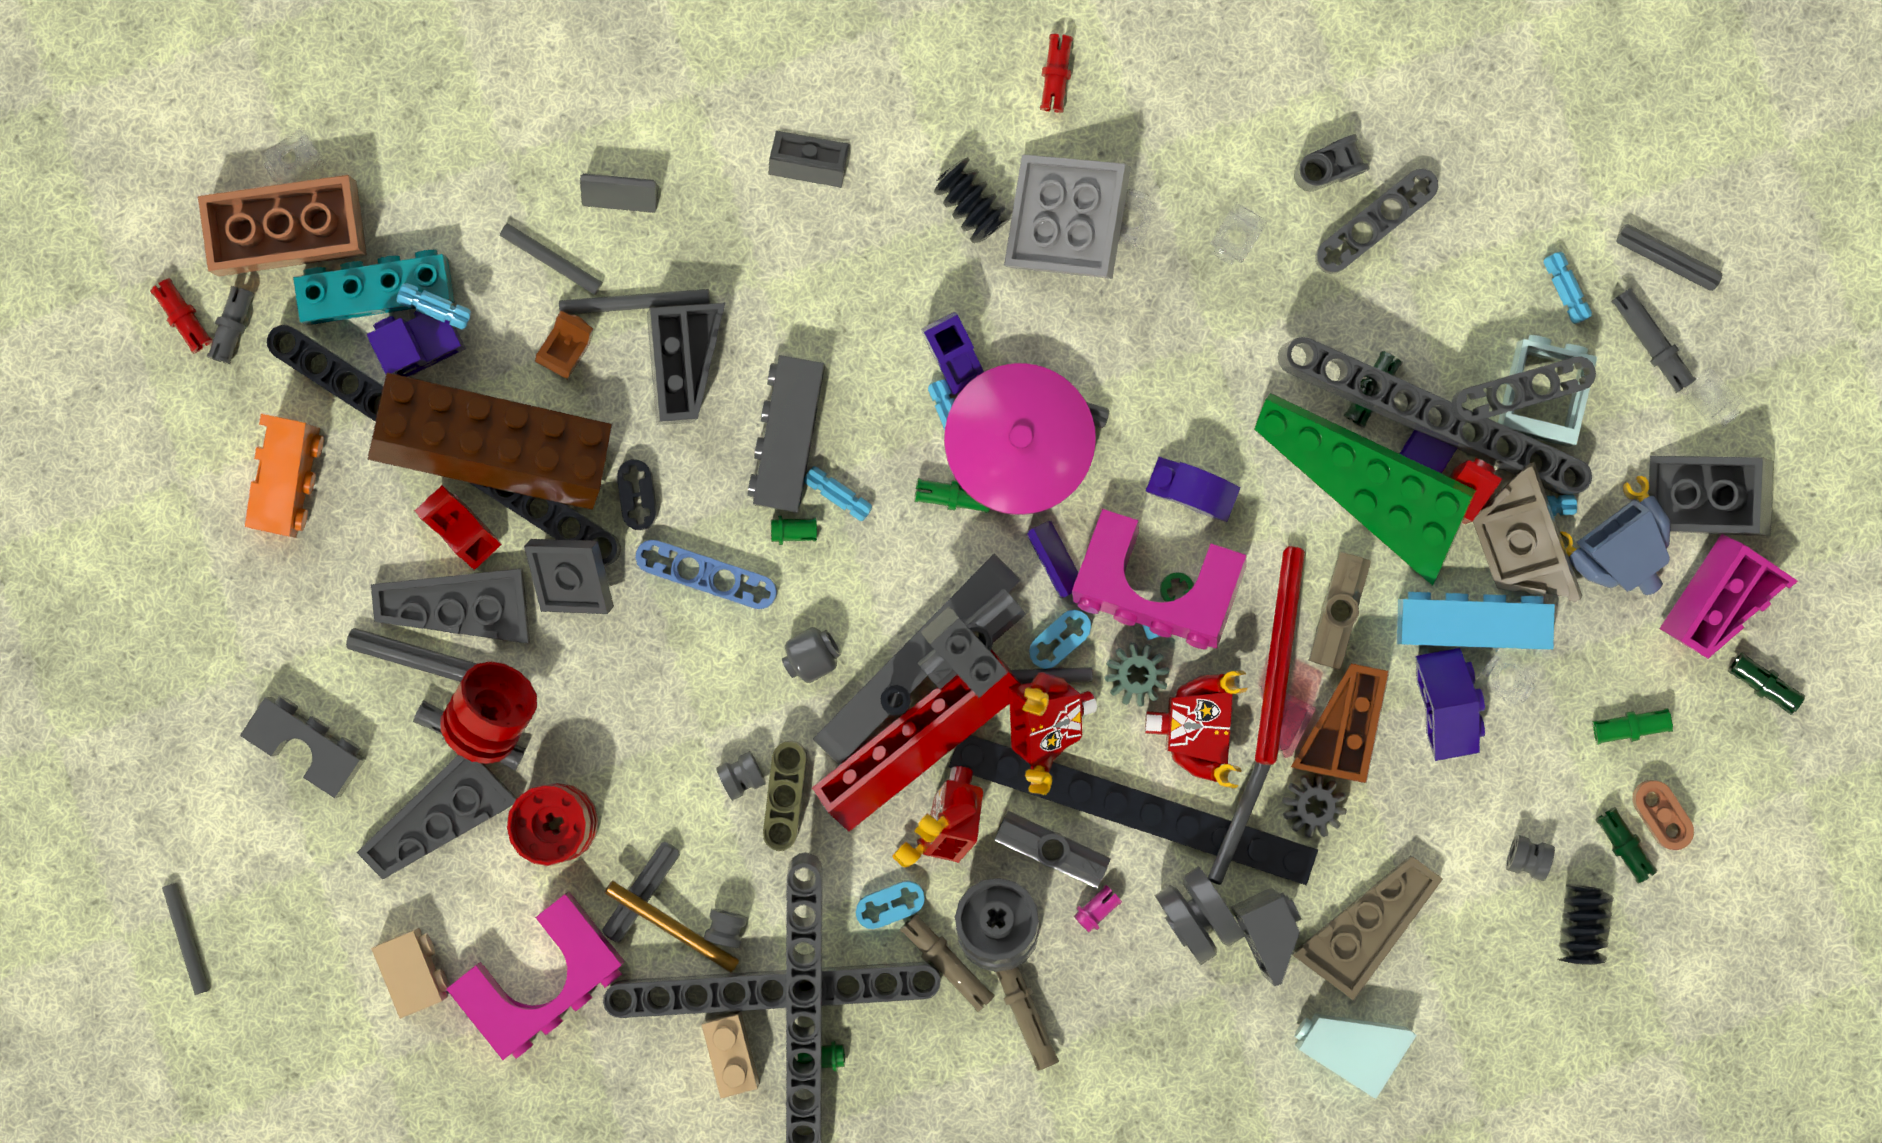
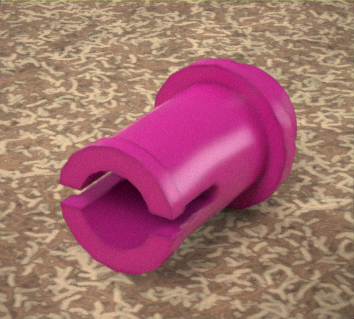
[1073,885,1122,933]

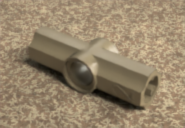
[1308,552,1371,670]

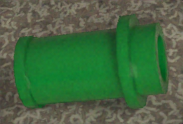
[771,516,817,545]
[798,1041,845,1071]

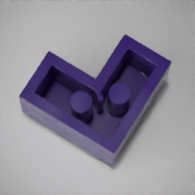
[366,311,466,377]
[1416,648,1485,761]

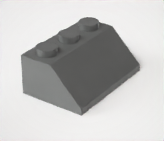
[1231,888,1302,987]

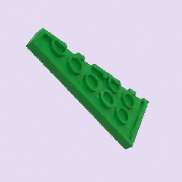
[1254,393,1476,586]

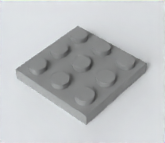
[1004,154,1131,279]

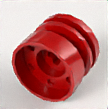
[440,661,537,764]
[507,783,598,866]

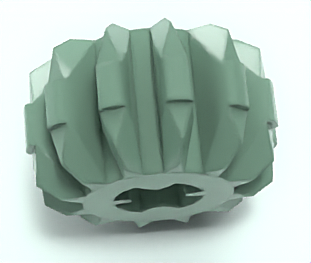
[1105,643,1169,707]

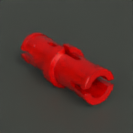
[1040,34,1073,113]
[150,278,213,354]

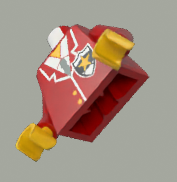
[1145,670,1248,788]
[1009,672,1097,795]
[892,766,983,868]

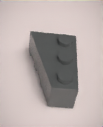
[647,303,725,425]

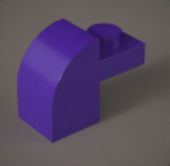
[921,312,984,395]
[1145,457,1241,522]

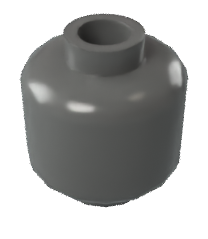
[782,627,841,683]

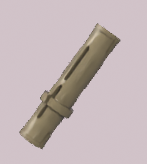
[899,913,995,1012]
[996,966,1059,1071]

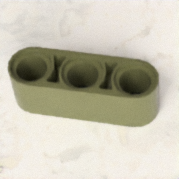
[763,741,807,851]

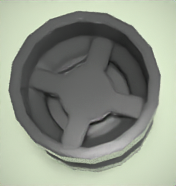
[716,751,766,801]
[1506,835,1555,882]

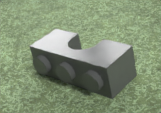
[240,695,366,798]

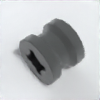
[704,909,747,948]

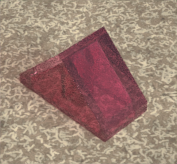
[1258,683,1316,758]

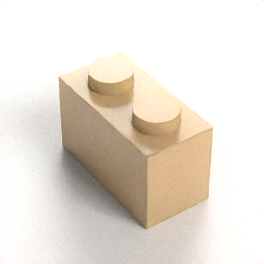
[371,928,449,1019]
[701,1011,760,1099]

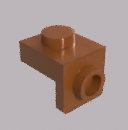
[535,311,593,379]

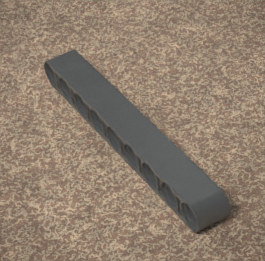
[1277,337,1592,495]
[786,852,823,1143]
[603,962,941,1018]

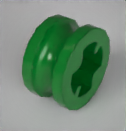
[1160,572,1194,602]

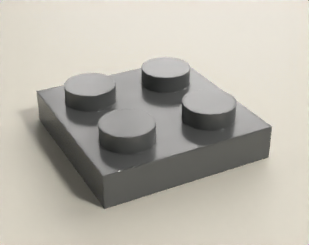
[524,539,614,614]

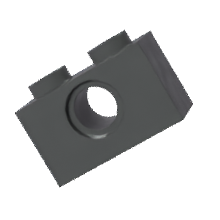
[921,607,1008,698]

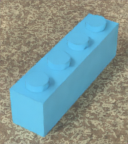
[1397,592,1555,650]

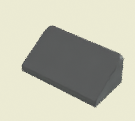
[768,130,850,188]
[580,173,659,213]

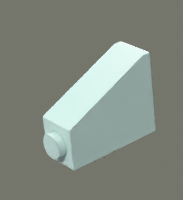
[1294,1014,1417,1099]

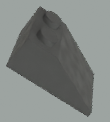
[1648,456,1774,536]

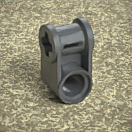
[1294,134,1370,192]

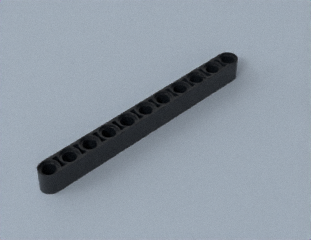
[267,325,621,565]

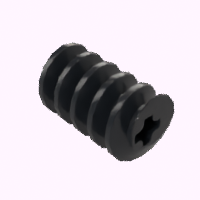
[934,157,1011,243]
[1557,884,1614,965]

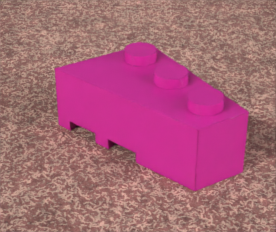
[1659,534,1798,659]

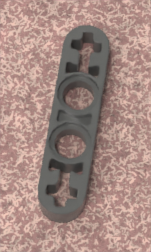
[1315,169,1438,274]
[1451,357,1596,423]

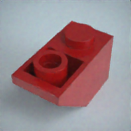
[1449,459,1502,524]

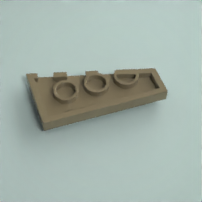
[1292,855,1443,1001]

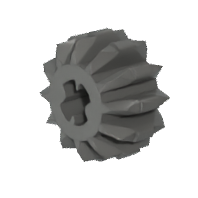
[1282,774,1347,838]

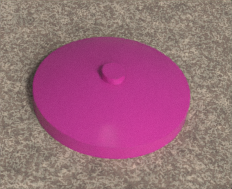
[944,363,1096,515]

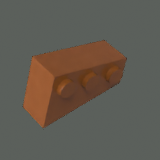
[1291,663,1389,783]

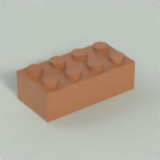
[198,175,367,277]

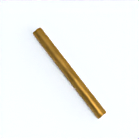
[604,880,739,973]

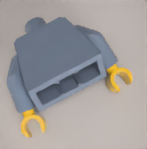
[1560,476,1670,595]

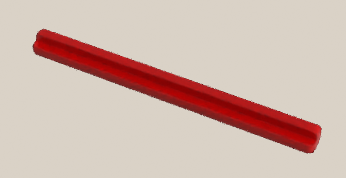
[1255,546,1305,765]

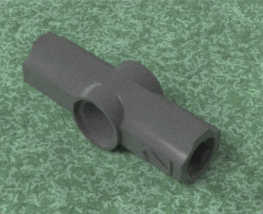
[917,588,1026,689]
[994,811,1111,888]

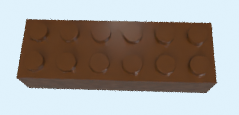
[367,373,612,510]

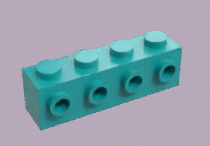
[293,250,455,325]

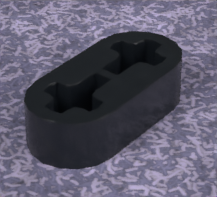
[617,459,657,531]

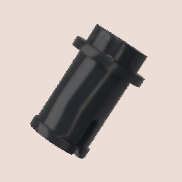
[880,685,911,715]

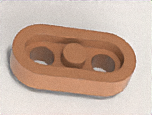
[1632,780,1694,850]

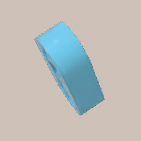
[1029,610,1091,669]
[856,880,925,929]

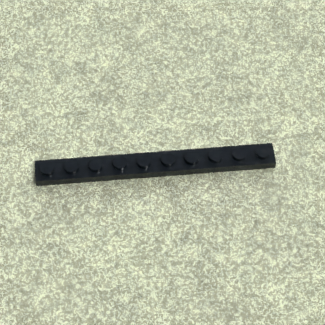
[949,735,1318,886]

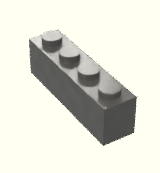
[748,355,825,513]

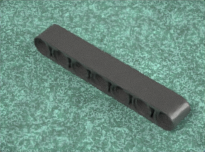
[813,554,1021,765]

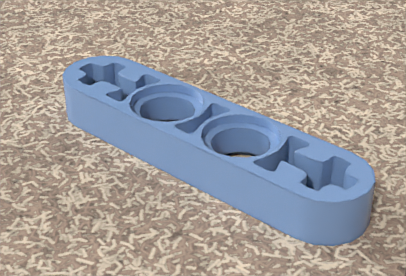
[635,540,777,609]

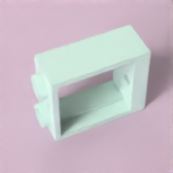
[1498,335,1597,447]

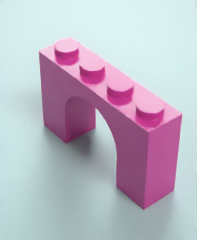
[1072,509,1247,649]
[446,891,625,1060]

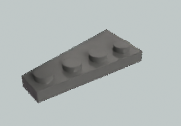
[371,569,530,644]
[356,755,517,880]

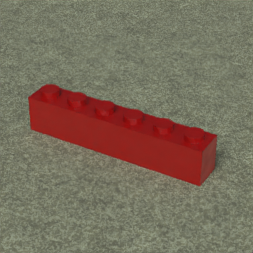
[812,648,1021,832]

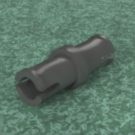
[206,286,254,365]

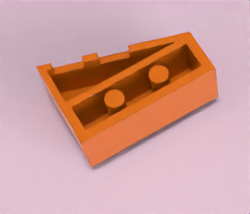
[245,413,324,538]

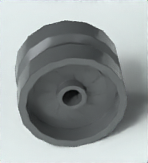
[1154,866,1245,965]
[955,878,1040,972]

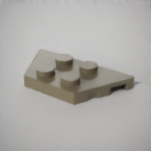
[1472,462,1582,601]

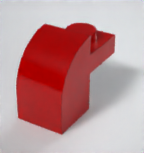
[414,485,502,570]

